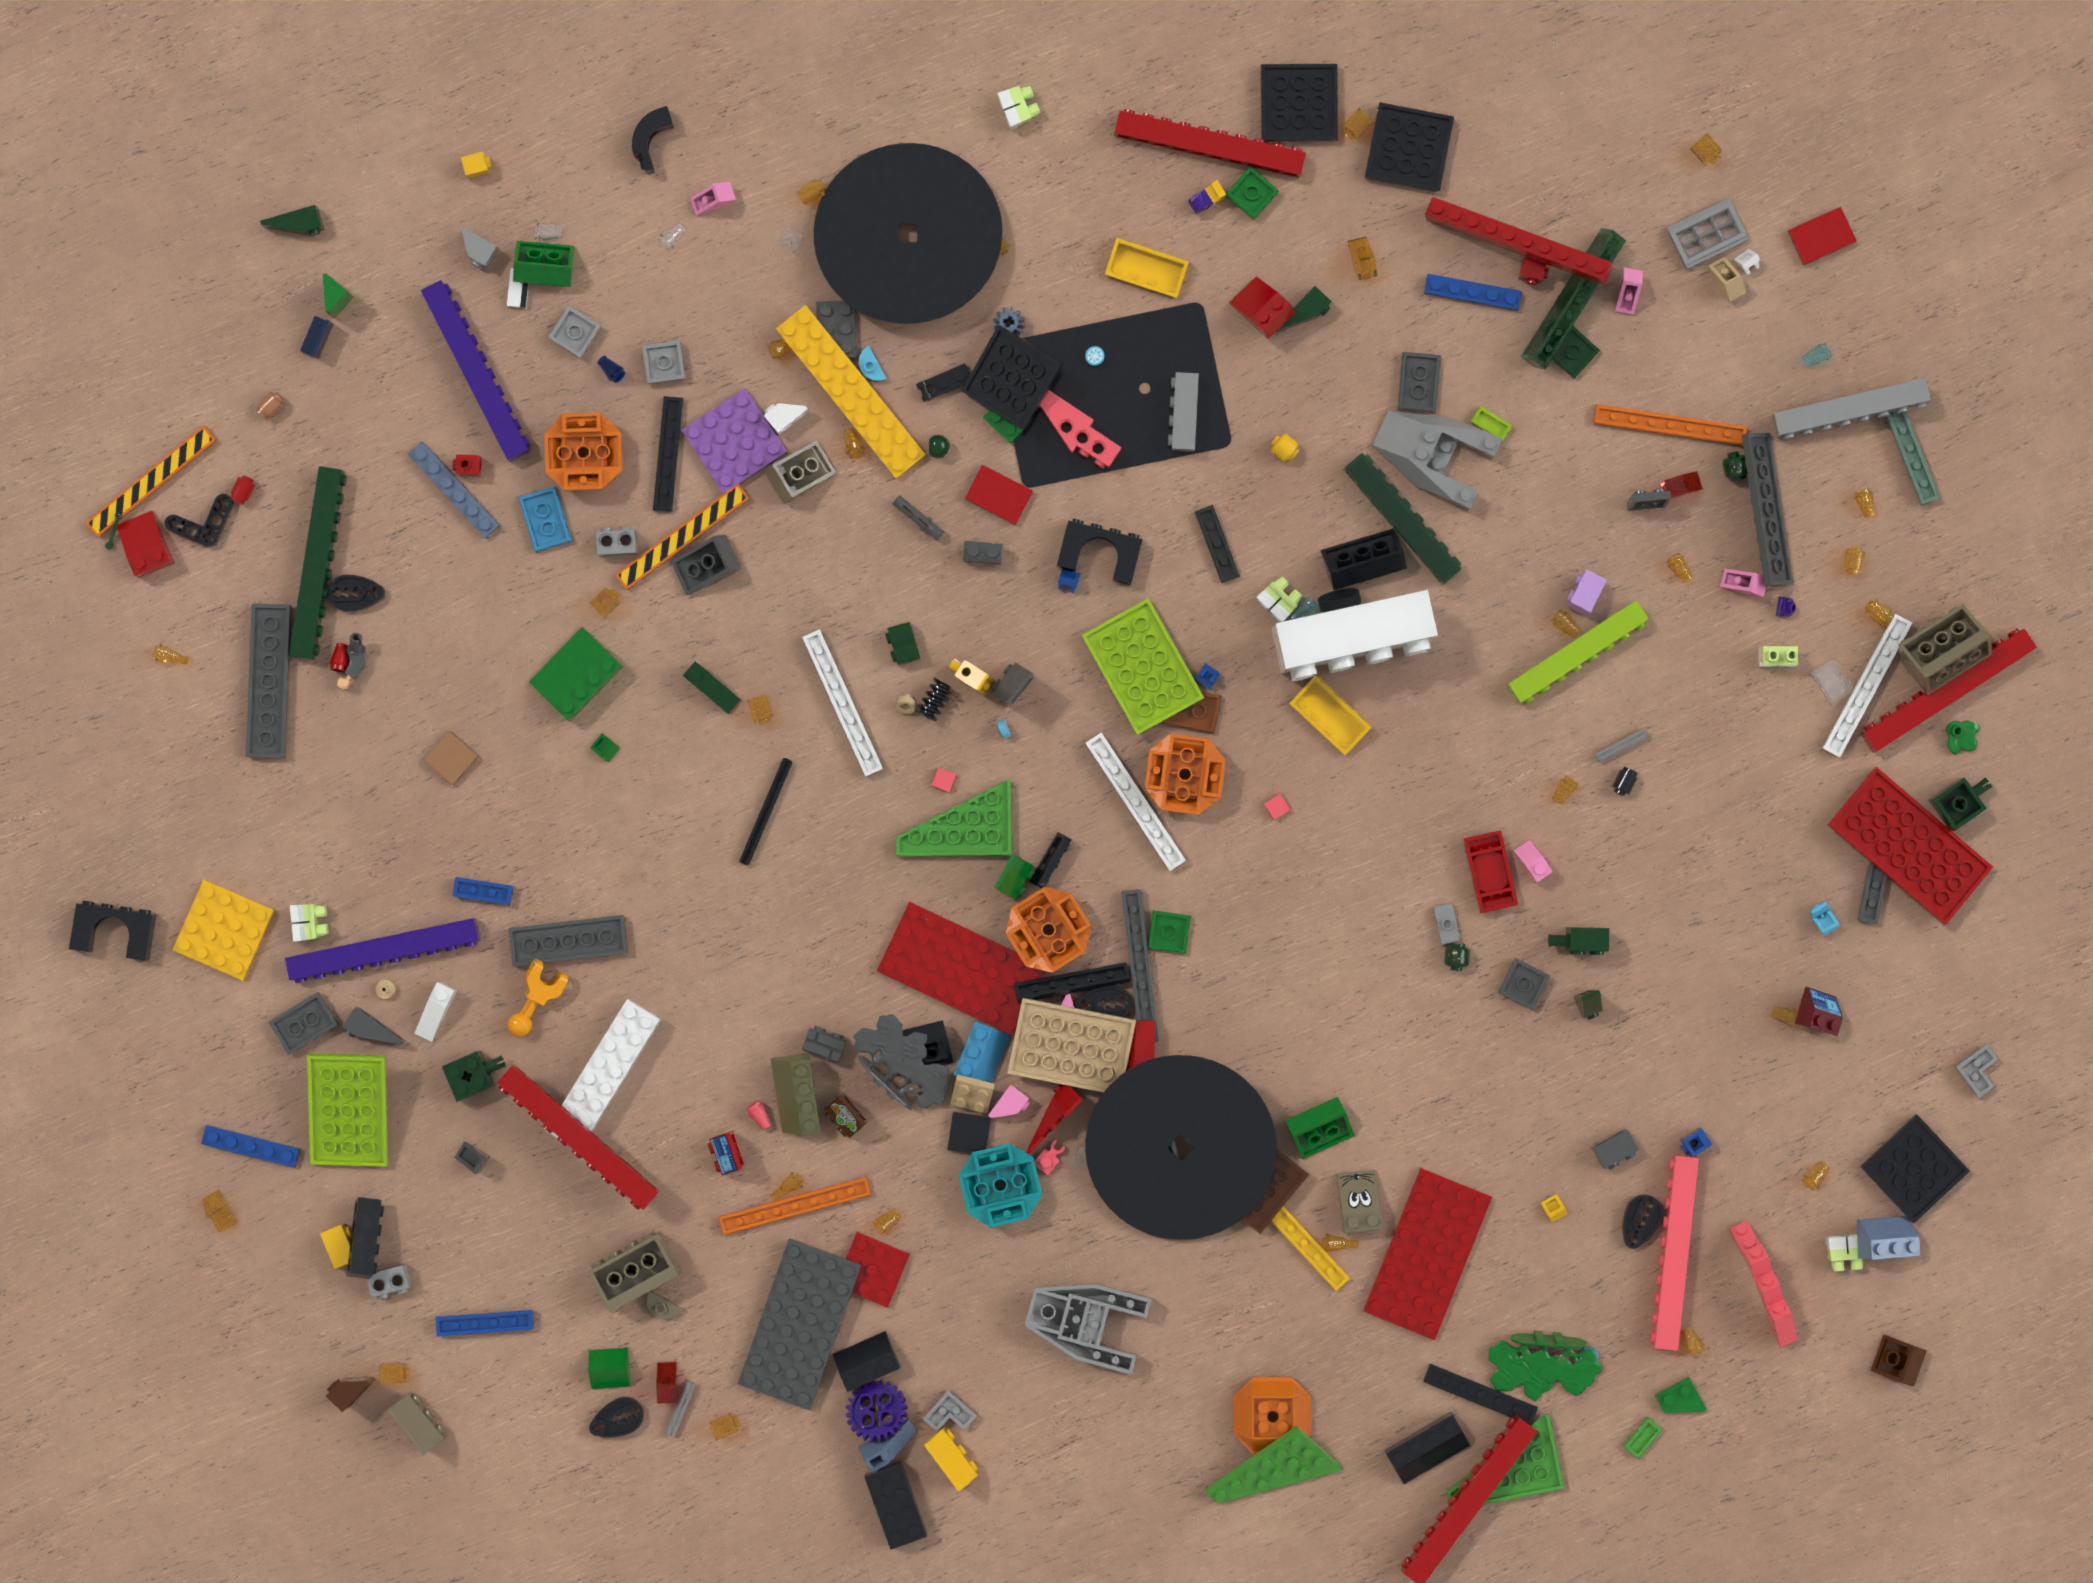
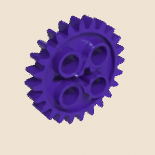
[845,1380,908,1443]

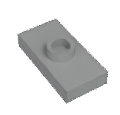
[1433,903,1460,945]

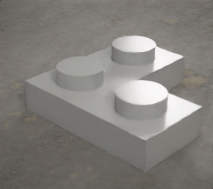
[1954,1044,1999,1098]
[923,1389,977,1432]

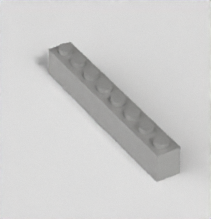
[1772,378,1931,440]

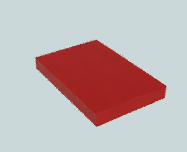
[1788,207,1856,266]
[965,465,1033,525]

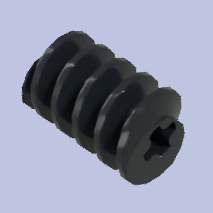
[916,677,953,721]

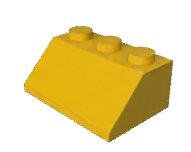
[924,1426,979,1492]

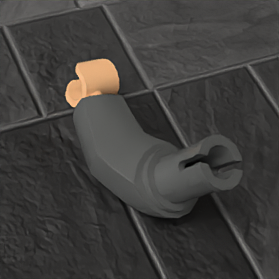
[337,633,365,689]

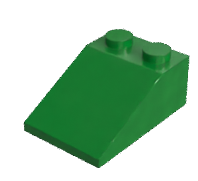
[994,854,1035,899]

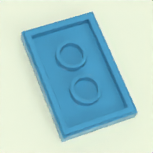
[518,486,572,552]

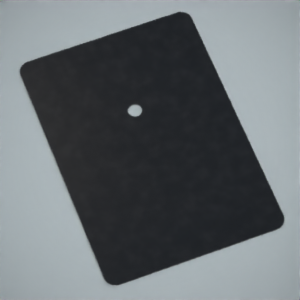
[1014,302,1231,487]

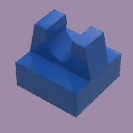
[1058,568,1081,593]
[1194,663,1221,690]

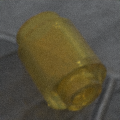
[797,178,827,205]
[1843,546,1865,575]
[1865,599,1894,627]

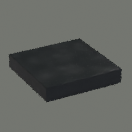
[947,1111,991,1153]

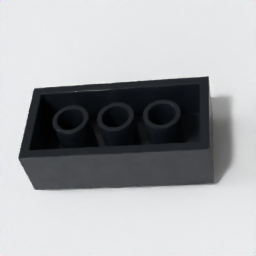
[864,1461,928,1550]

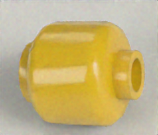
[1270,434,1299,462]

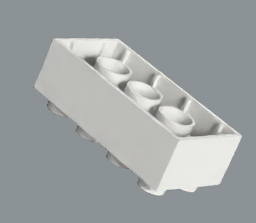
[1271,590,1438,682]

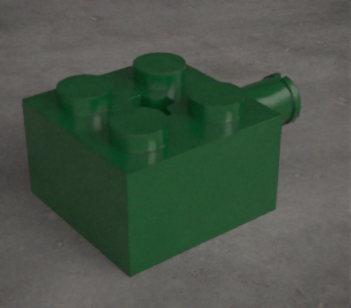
[1928,777,1992,831]
[1548,927,1609,955]
[442,1051,506,1102]

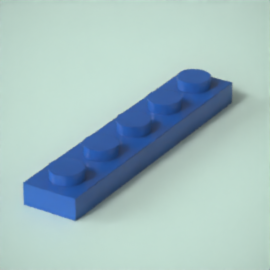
[1424,274,1522,311]
[201,1125,300,1167]
[435,1309,534,1336]

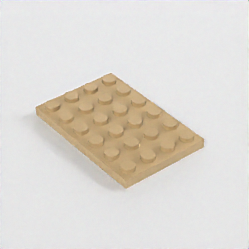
[1007,998,1136,1092]

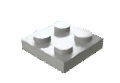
[548,305,601,358]
[642,341,686,384]

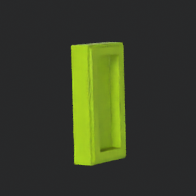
[1470,406,1513,442]

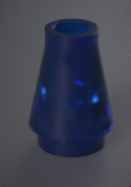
[597,355,625,383]

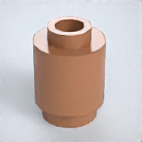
[256,392,284,420]

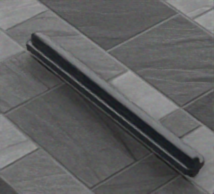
[739,758,792,865]

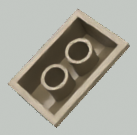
[387,1392,447,1456]

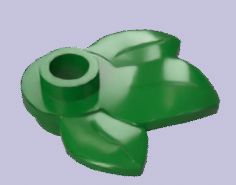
[1946,720,1980,755]

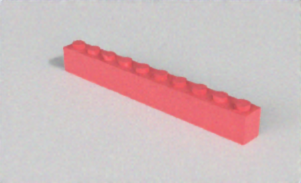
[1650,1155,1699,1351]

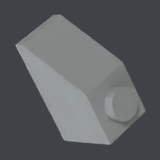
[462,227,499,269]

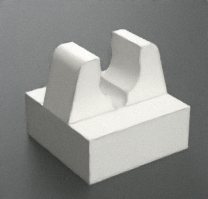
[1733,249,1760,275]

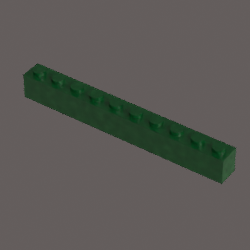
[289,466,347,660]

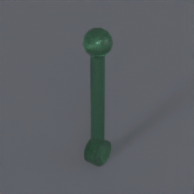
[105,512,122,550]

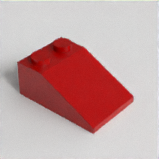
[1229,276,1295,339]
[117,511,175,578]

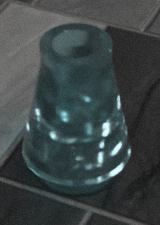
[1802,343,1832,368]
[1290,596,1319,619]

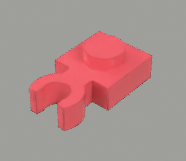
[1034,1139,1065,1175]

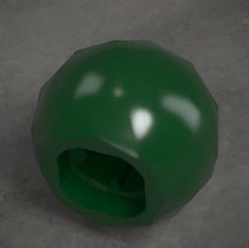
[929,434,950,459]

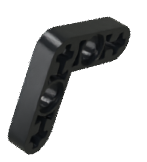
[164,494,234,547]

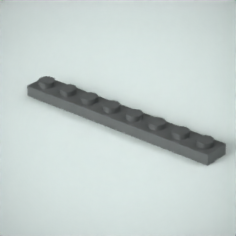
[1121,889,1159,1042]

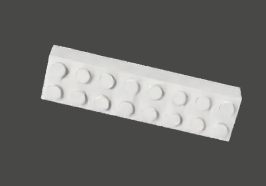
[546,999,662,1138]

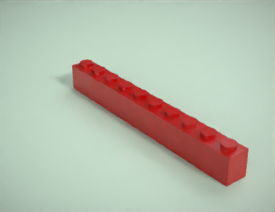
[1114,109,1306,178]
[1425,197,1612,286]
[1860,628,2037,753]
[497,1064,660,1210]
[1401,1414,1538,1583]

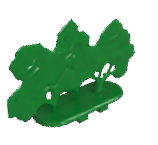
[1488,1330,1603,1402]

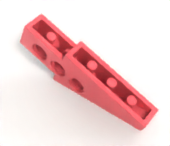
[1039,390,1122,469]

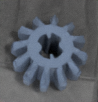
[993,307,1025,335]

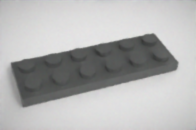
[508,915,628,966]

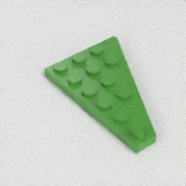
[896,780,1012,856]
[1446,1414,1564,1505]
[1206,1426,1342,1504]

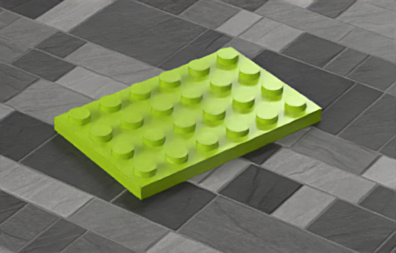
[1081,598,1204,736]
[307,1053,388,1167]

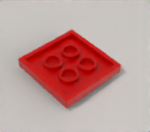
[846,1231,910,1308]

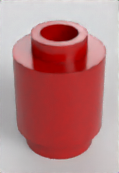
[230,475,255,505]

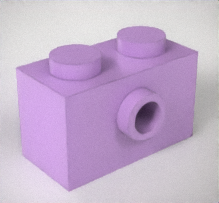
[1566,569,1607,617]

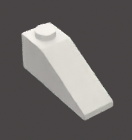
[414,982,458,1042]

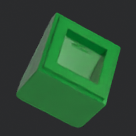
[590,733,620,762]

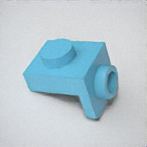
[1810,902,1840,936]

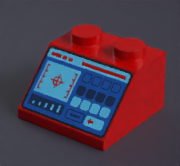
[708,1130,745,1175]

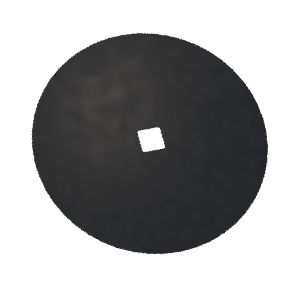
[814,143,1002,324]
[1085,1055,1277,1240]

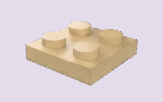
[950,1074,995,1114]

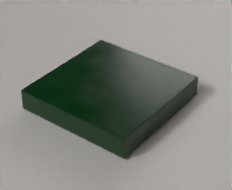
[1546,325,1600,379]

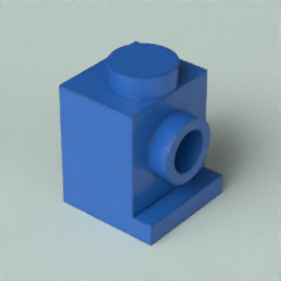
[1680,1128,1712,1157]

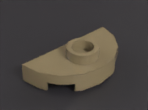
[647,1291,683,1319]

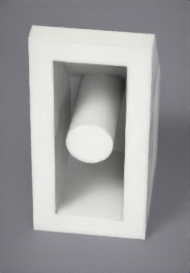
[764,403,809,435]

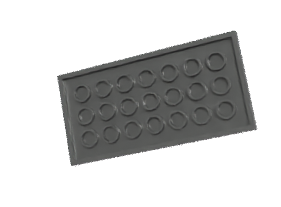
[738,1238,862,1410]

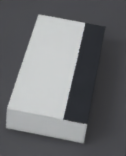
[507,268,529,309]

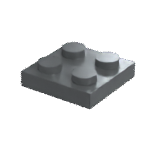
[1627,489,1671,511]
[1498,958,1550,1010]

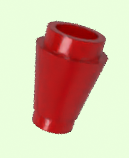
[329,643,348,672]

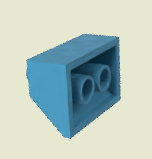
[953,1021,1011,1083]

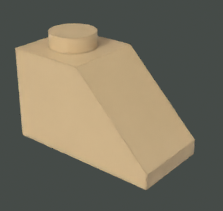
[1708,257,1746,302]

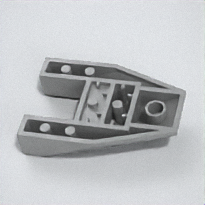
[1372,411,1502,511]
[1024,1284,1152,1375]

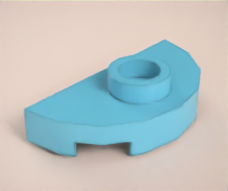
[859,345,887,382]

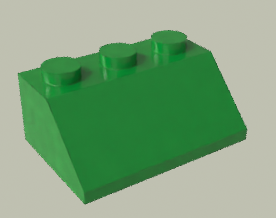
[513,241,574,287]
[1285,1097,1355,1159]

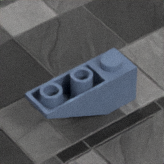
[858,1418,917,1473]

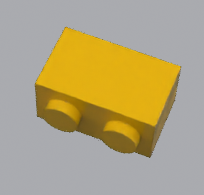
[320,1223,351,1269]

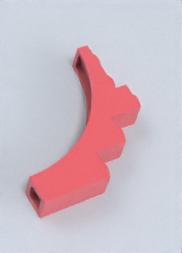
[1730,1221,1798,1348]

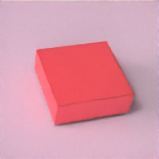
[931,768,956,793]
[1264,794,1291,820]

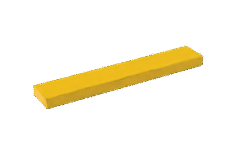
[1271,1206,1350,1291]

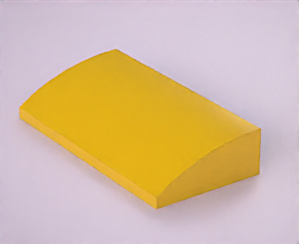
[1105,237,1189,298]
[1289,674,1372,755]

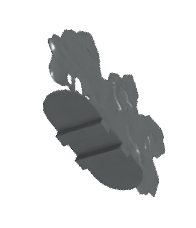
[853,1014,949,1110]

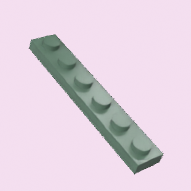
[1886,411,1940,505]

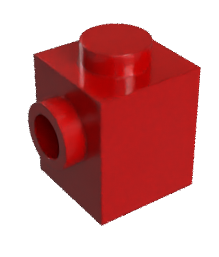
[1518,257,1549,285]
[452,454,482,476]

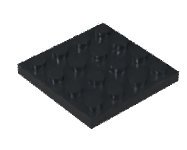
[1261,64,1338,141]
[1364,102,1454,192]
[961,325,1063,430]
[1860,1114,1970,1223]

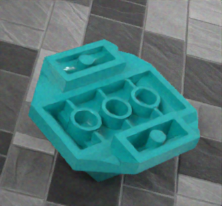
[958,1143,1042,1228]

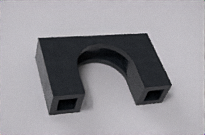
[1057,519,1143,585]
[69,900,156,961]

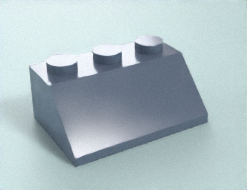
[1857,1216,1920,1260]

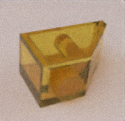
[1348,236,1377,281]

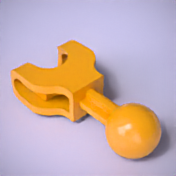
[507,959,568,1037]

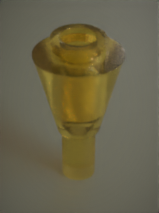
[152,643,190,665]
[770,1172,804,1201]
[1322,1233,1358,1253]

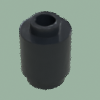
[1612,766,1638,796]

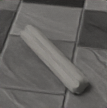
[1595,729,1648,763]
[665,1381,696,1437]

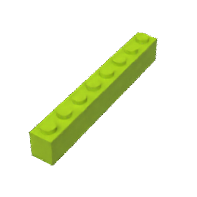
[1506,600,1649,704]

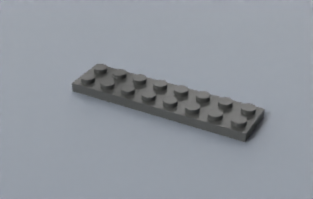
[1742,433,1793,586]
[246,604,291,758]

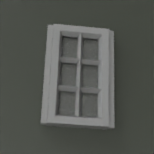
[1667,198,1748,270]

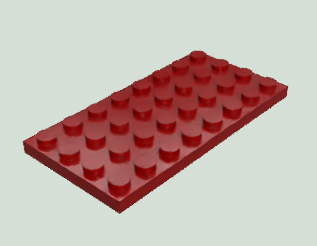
[1827,767,1993,925]
[877,902,1046,1036]
[1363,1168,1492,1340]

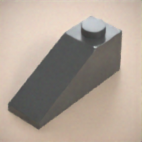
[342,1007,405,1044]

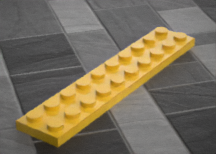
[776,305,926,479]

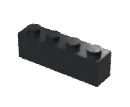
[346,1197,384,1279]

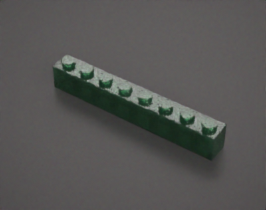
[1521,228,1626,370]
[1343,453,1462,586]

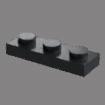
[1029,832,1072,889]

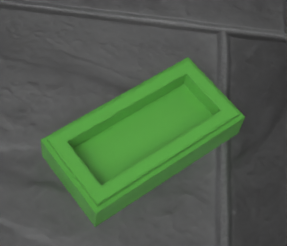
[1623,1417,1663,1459]

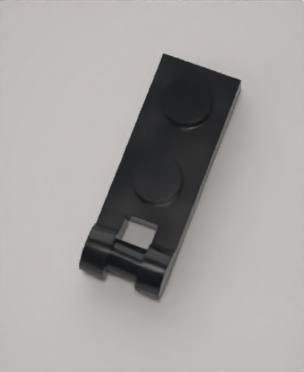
[916,363,970,402]

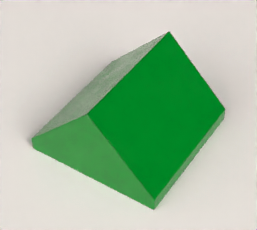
[323,273,353,318]
[588,1347,630,1389]

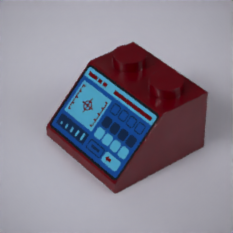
[1795,986,1843,1036]

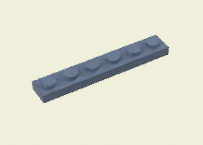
[408,441,499,539]

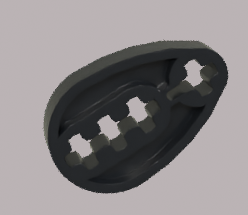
[328,575,385,612]
[1075,985,1131,1017]
[1622,1194,1663,1249]
[589,1396,644,1437]

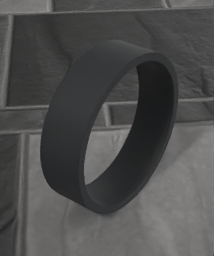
[1318,588,1361,613]

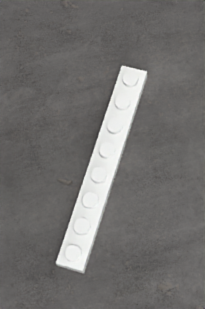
[1822,614,1912,758]
[802,629,883,777]
[1085,733,1186,871]

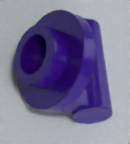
[1776,596,1796,617]

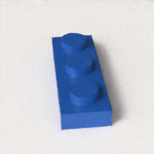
[453,877,513,905]

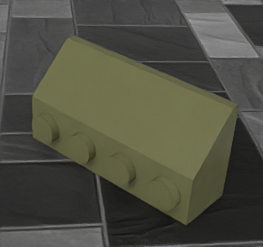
[771,1053,821,1135]

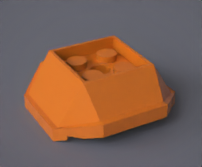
[544,412,623,491]
[1144,734,1226,815]
[1005,887,1091,973]
[1233,1376,1311,1455]

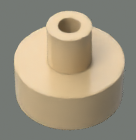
[896,694,916,714]
[376,980,396,999]

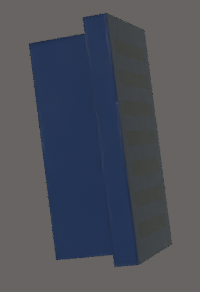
[300,316,333,359]

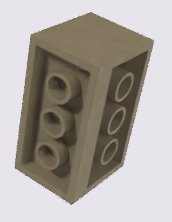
[1898,604,1992,695]
[588,1231,682,1313]

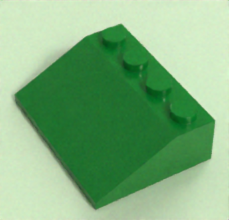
[529,627,624,722]

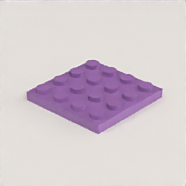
[681,388,788,494]

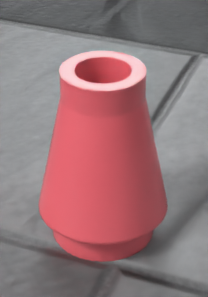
[746,1100,772,1130]

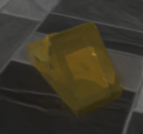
[202,1190,237,1233]

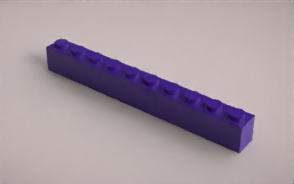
[421,280,531,462]
[285,918,481,983]

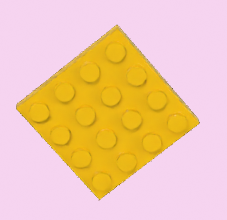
[173,880,275,981]

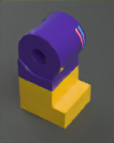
[1188,180,1226,214]

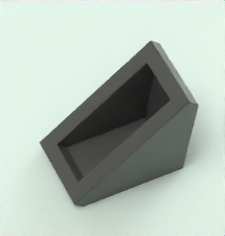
[455,1141,490,1174]

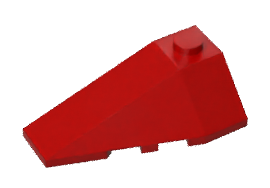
[1126,1020,1155,1071]
[1026,1084,1083,1154]

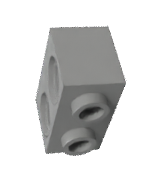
[596,527,638,557]
[367,1264,412,1299]

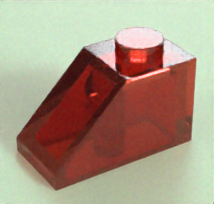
[1660,471,1703,499]
[656,1361,679,1404]

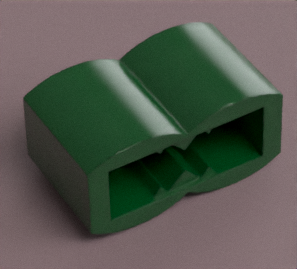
[885,622,921,666]

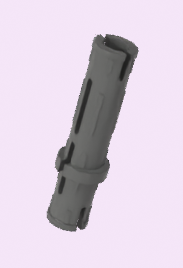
[893,495,944,541]

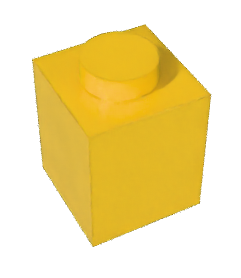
[461,151,492,179]

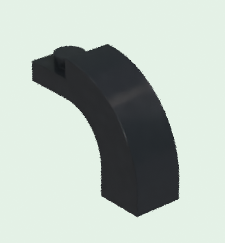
[632,106,674,175]

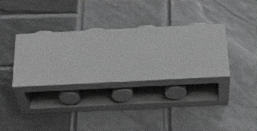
[1168,372,1199,452]

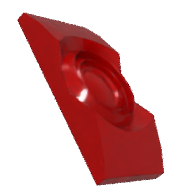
[1463,830,1518,914]

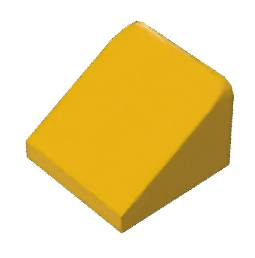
[1540,1194,1568,1223]

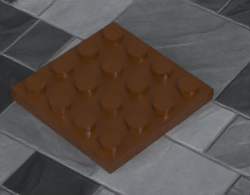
[1242,1148,1309,1234]

